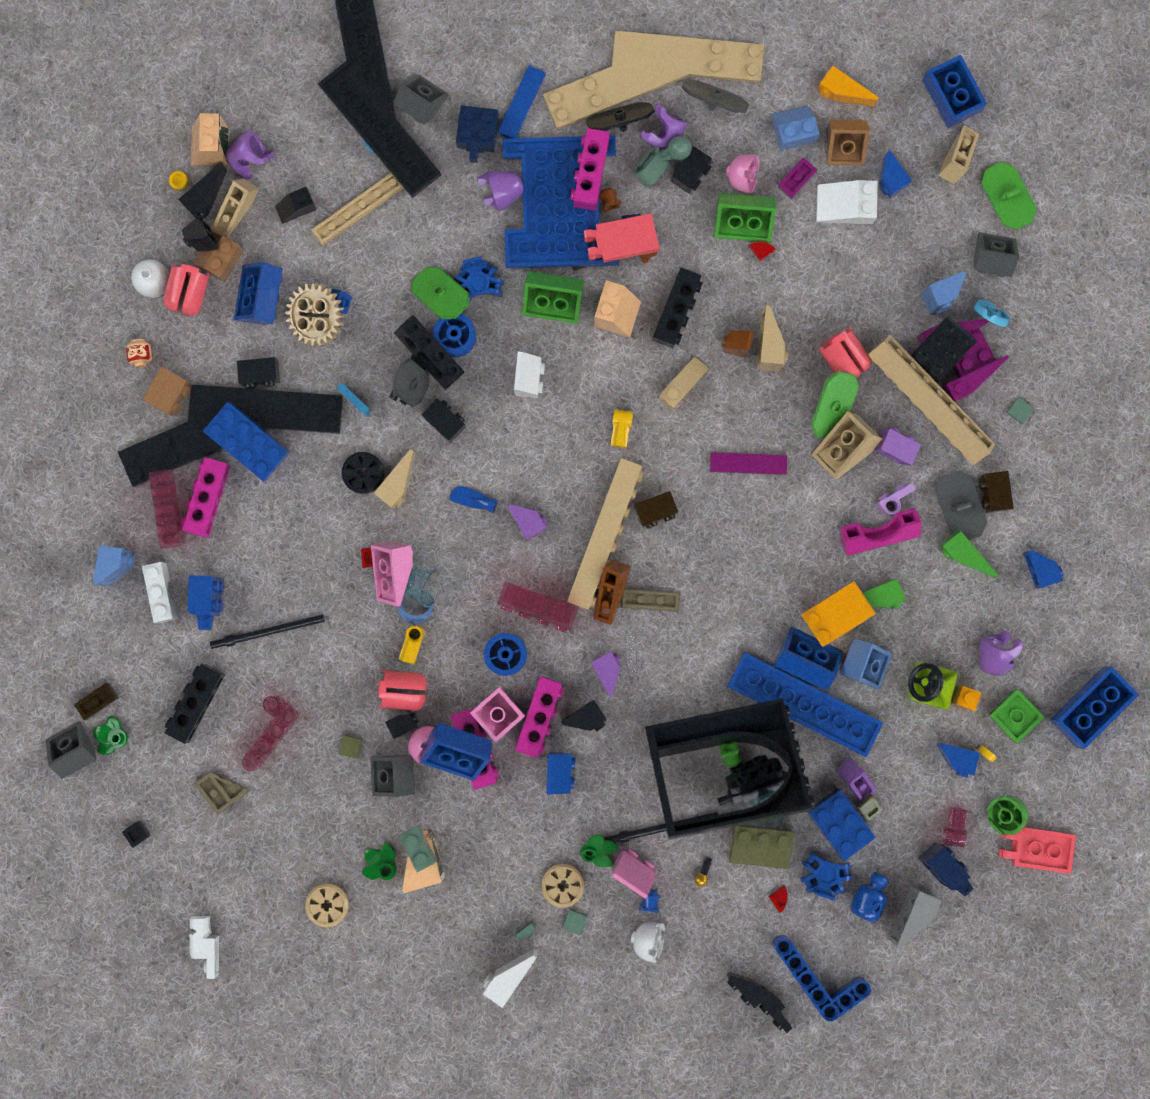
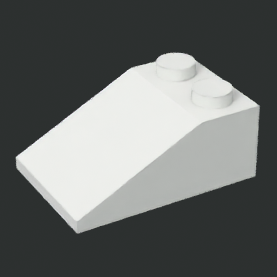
[816,180,878,224]
[482,948,538,1008]

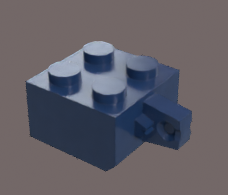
[456,105,499,163]
[918,843,973,896]

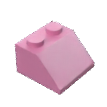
[470,687,526,742]

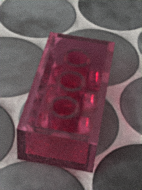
[497,581,579,633]

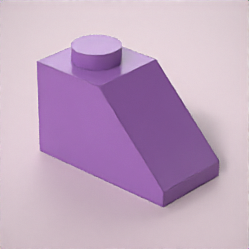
[507,504,548,541]
[591,652,622,697]
[836,758,877,801]

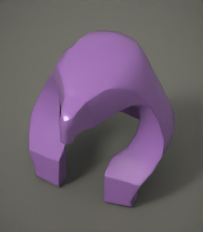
[641,104,688,150]
[225,130,275,179]
[477,171,524,211]
[979,630,1024,676]

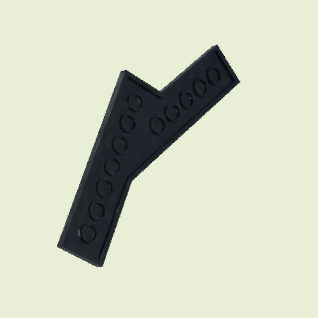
[318,0,441,198]
[118,384,343,487]

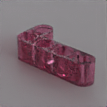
[242,695,299,772]

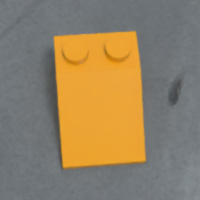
[801,581,876,647]

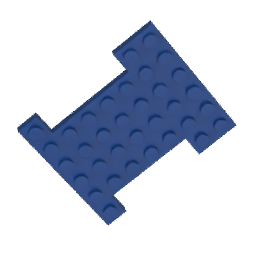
[503,136,619,269]

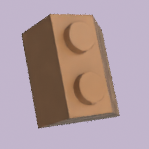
[827,120,870,166]
[192,233,244,283]
[142,366,191,417]

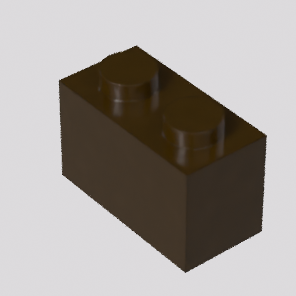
[979,471,1014,513]
[634,491,678,529]

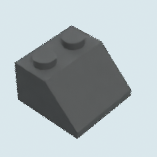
[393,74,449,124]
[973,232,1019,277]
[46,721,96,779]
[370,755,415,797]

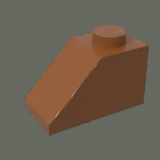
[721,330,754,358]

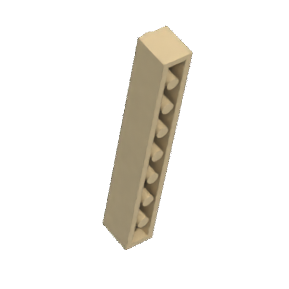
[868,334,995,465]
[567,458,644,610]

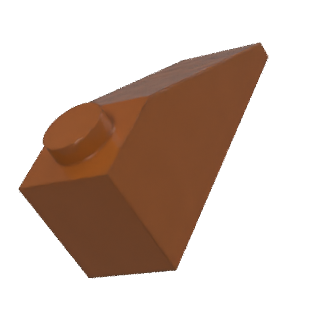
[594,560,630,625]

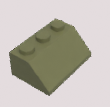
[729,825,794,869]

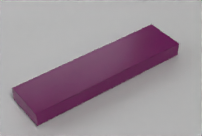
[710,452,787,475]

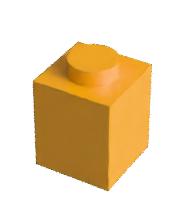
[951,686,982,711]

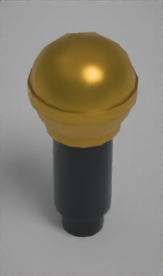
[694,857,712,887]

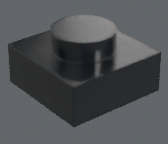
[122,820,151,848]

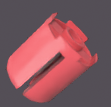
[163,262,210,316]
[818,326,871,378]
[377,669,427,711]

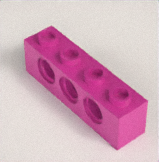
[571,128,610,211]
[181,457,231,538]
[515,677,565,758]
[450,708,499,790]

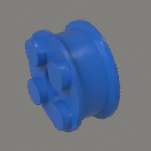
[433,314,476,358]
[484,633,527,676]

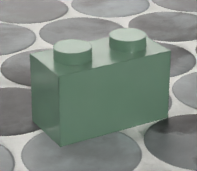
[399,825,437,872]

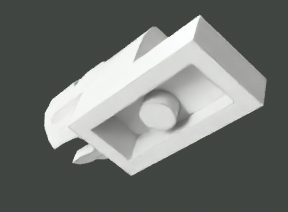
[189,916,219,979]

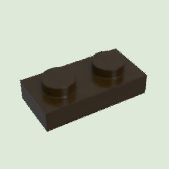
[74,683,119,721]

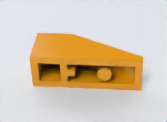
[817,66,879,107]

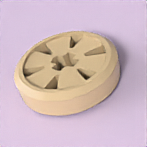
[542,863,584,908]
[305,883,349,927]

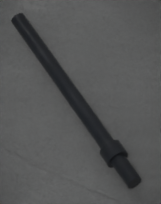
[210,614,325,649]
[604,812,718,843]

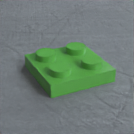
[988,689,1045,744]

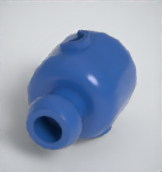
[850,872,889,923]

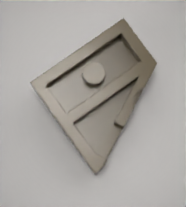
[194,772,248,815]

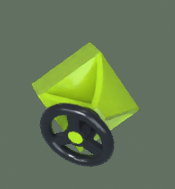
[906,662,958,710]

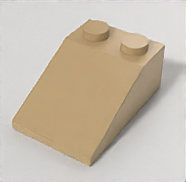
[756,305,788,372]
[811,411,883,479]

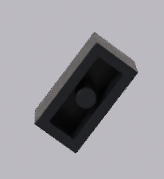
[671,146,712,194]
[237,357,280,389]
[421,399,466,443]

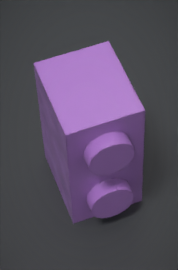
[873,427,921,466]

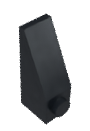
[178,162,227,219]

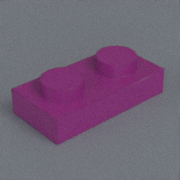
[778,157,818,199]

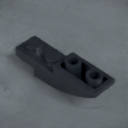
[727,972,792,1033]

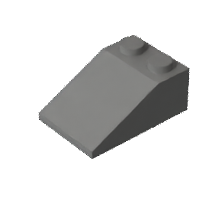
[889,885,942,948]

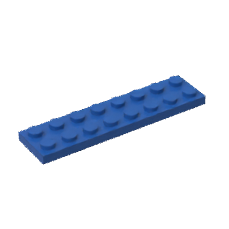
[727,652,883,757]

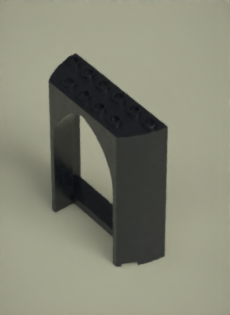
[645,698,815,840]

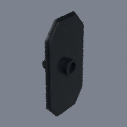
[586,102,655,132]

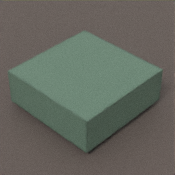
[1006,397,1034,424]
[562,909,588,935]
[516,921,536,941]

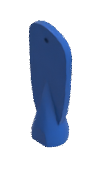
[450,486,498,513]

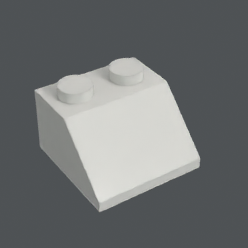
[514,351,545,398]

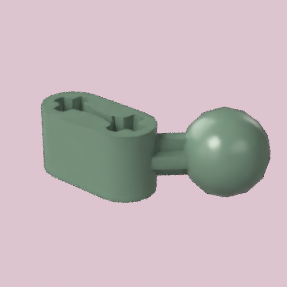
[633,136,692,187]

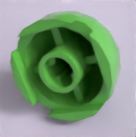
[987,795,1029,835]

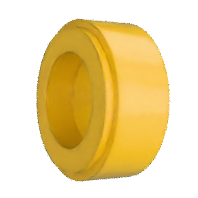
[169,171,189,191]
[978,745,997,763]

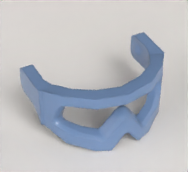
[398,596,434,625]

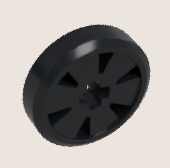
[342,452,385,494]

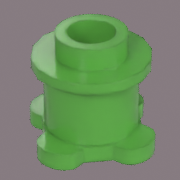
[719,742,742,767]

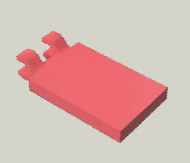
[584,213,660,263]
[998,827,1076,874]

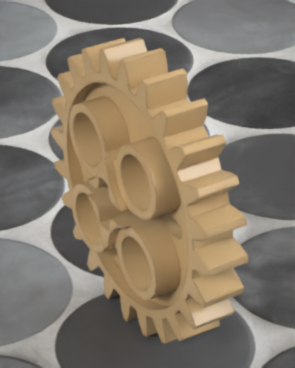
[285,283,345,346]

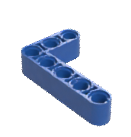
[773,935,871,1022]

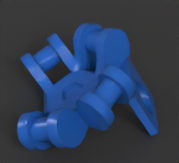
[454,256,504,302]
[800,852,852,901]

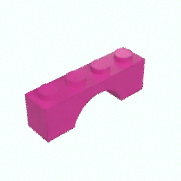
[840,508,922,556]

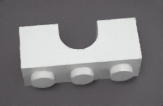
[142,562,178,623]

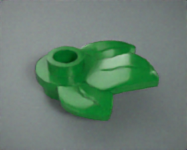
[93,716,129,755]
[580,834,618,867]
[362,843,397,880]

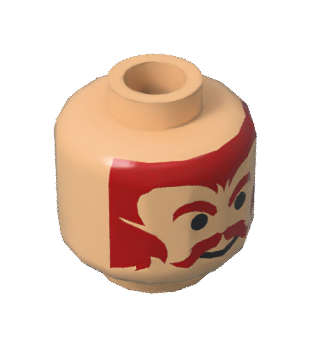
[126,339,152,368]

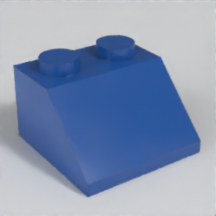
[546,752,576,794]

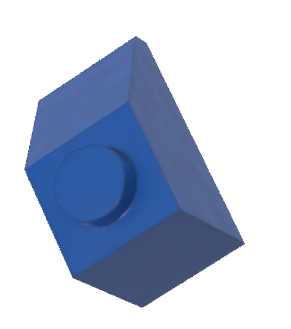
[879,150,912,198]
[1024,550,1063,589]
[937,742,980,778]

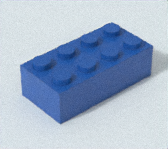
[203,402,290,481]
[1050,666,1139,749]

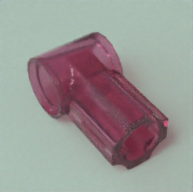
[943,807,967,848]

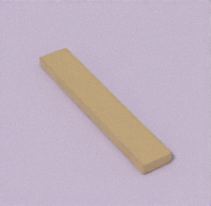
[311,173,403,246]

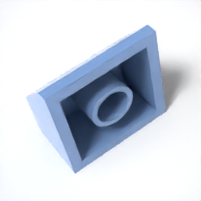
[771,106,820,150]
[921,271,966,315]
[93,546,135,586]
[840,638,892,690]

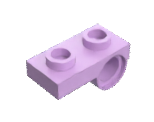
[876,483,916,516]

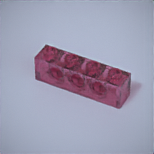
[149,470,184,549]

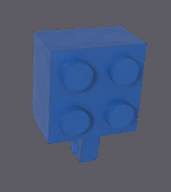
[187,575,224,630]

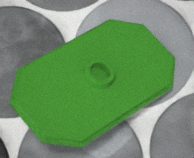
[981,162,1037,230]
[412,267,469,319]
[811,371,859,438]

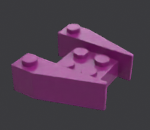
[916,319,1009,402]

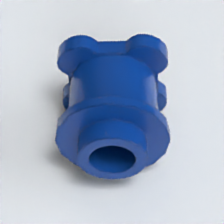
[640,889,661,913]

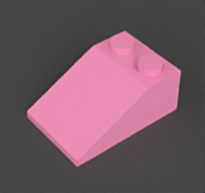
[371,541,413,607]
[611,848,657,899]

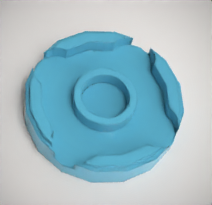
[974,300,1010,327]

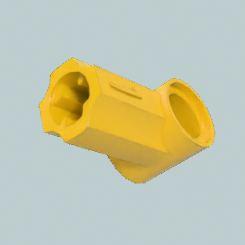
[610,409,633,448]
[399,625,425,664]

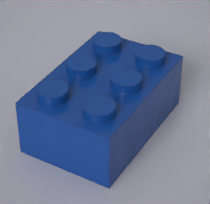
[922,55,987,128]
[807,788,876,861]

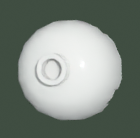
[131,259,170,298]
[631,922,665,963]

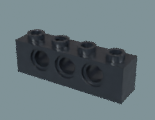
[652,267,703,349]
[394,315,465,390]
[164,664,226,744]

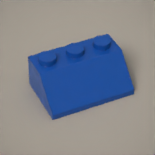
[233,262,283,325]
[774,627,843,691]
[420,722,492,781]

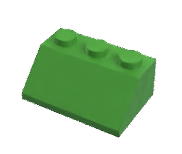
[714,193,776,242]
[522,271,584,324]

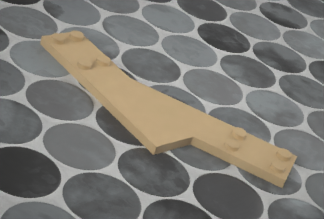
[543,31,764,130]

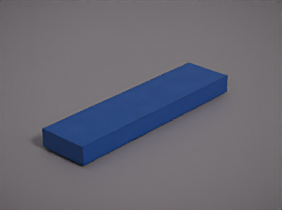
[498,65,546,139]

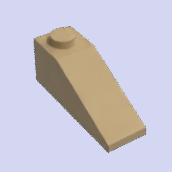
[939,125,979,185]
[211,178,259,238]
[658,357,709,412]
[374,449,415,509]

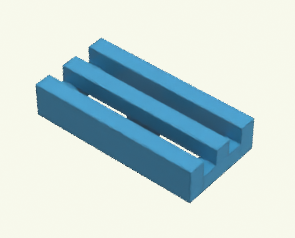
[337,383,372,417]

